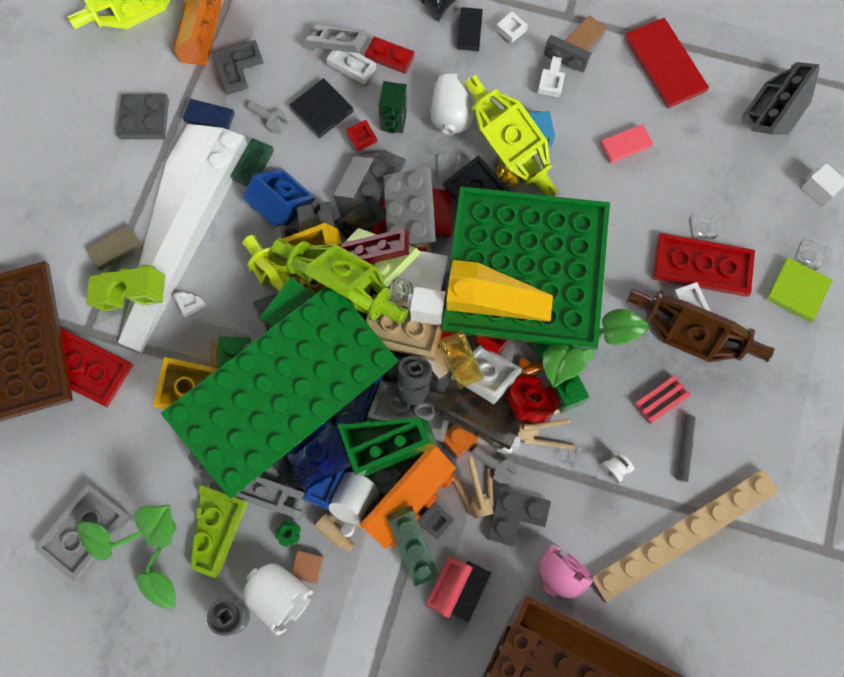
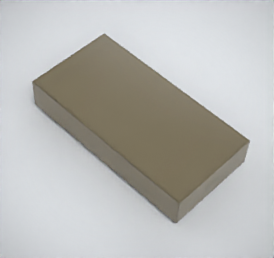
[86,225,142,271]

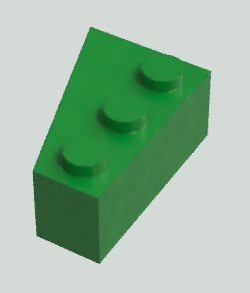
[337,417,438,476]

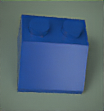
[243,169,316,228]

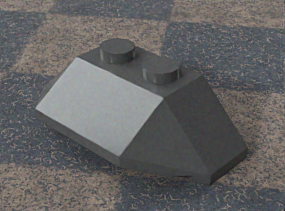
[743,62,820,135]
[333,151,406,232]

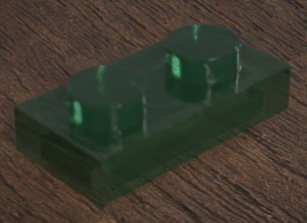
[230,138,274,187]

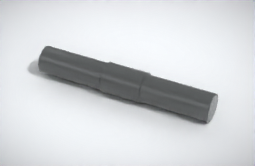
[678,415,696,482]

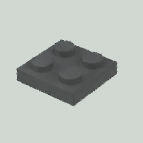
[117,94,169,140]

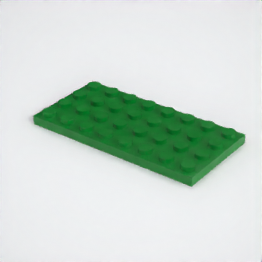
[160,286,399,499]

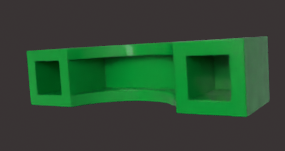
[527,342,589,413]

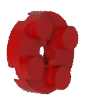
[507,376,559,422]

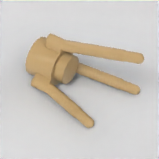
[516,409,577,450]
[453,456,495,519]

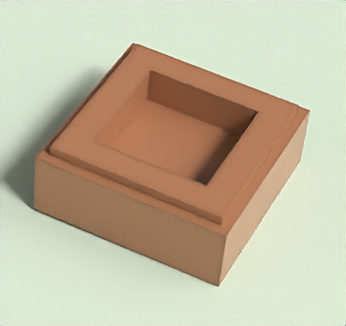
[291,550,324,584]

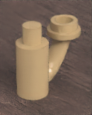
[315,512,368,553]

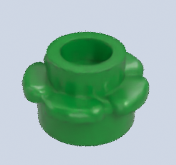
[275,520,301,547]

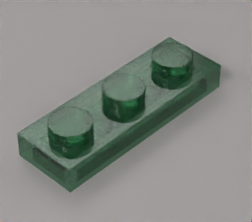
[386,505,439,586]

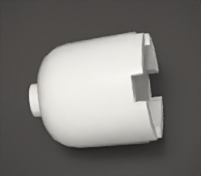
[430,74,476,135]
[243,563,313,636]

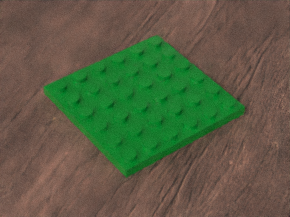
[442,186,610,350]

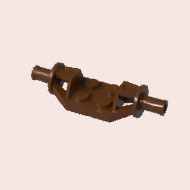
[626,288,775,363]

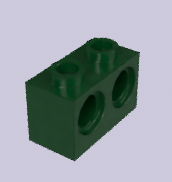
[379,81,407,134]

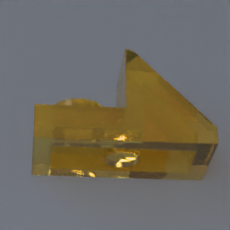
[439,331,484,389]

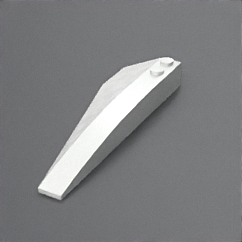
[118,124,250,353]

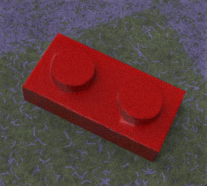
[365,36,415,74]

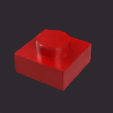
[346,120,377,152]

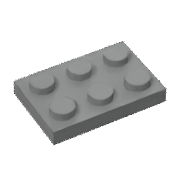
[383,167,436,246]
[367,380,455,442]
[34,484,130,581]

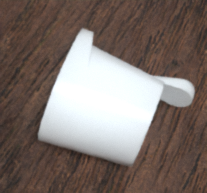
[329,472,380,537]

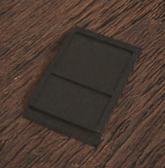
[434,379,523,450]

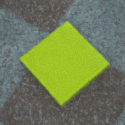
[766,257,833,322]

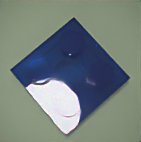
[287,419,351,490]

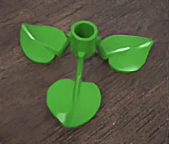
[543,309,649,387]
[77,505,176,609]

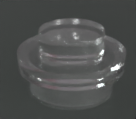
[390,277,413,303]

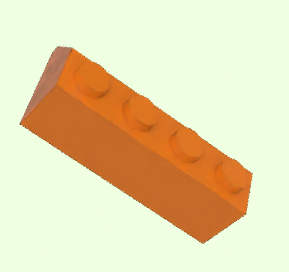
[173,0,223,66]
[360,446,456,550]

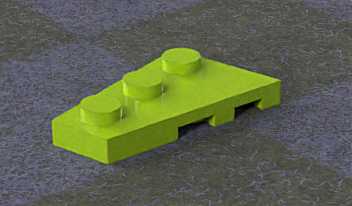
[190,485,249,579]

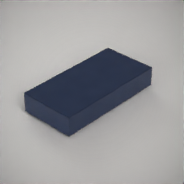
[183,98,235,130]

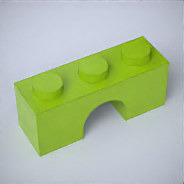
[86,265,165,311]

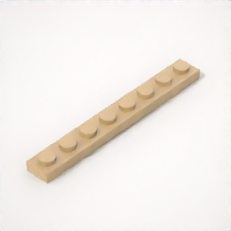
[591,469,779,602]

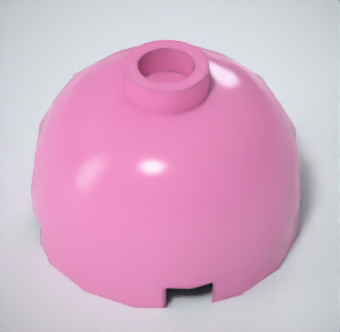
[539,545,594,599]

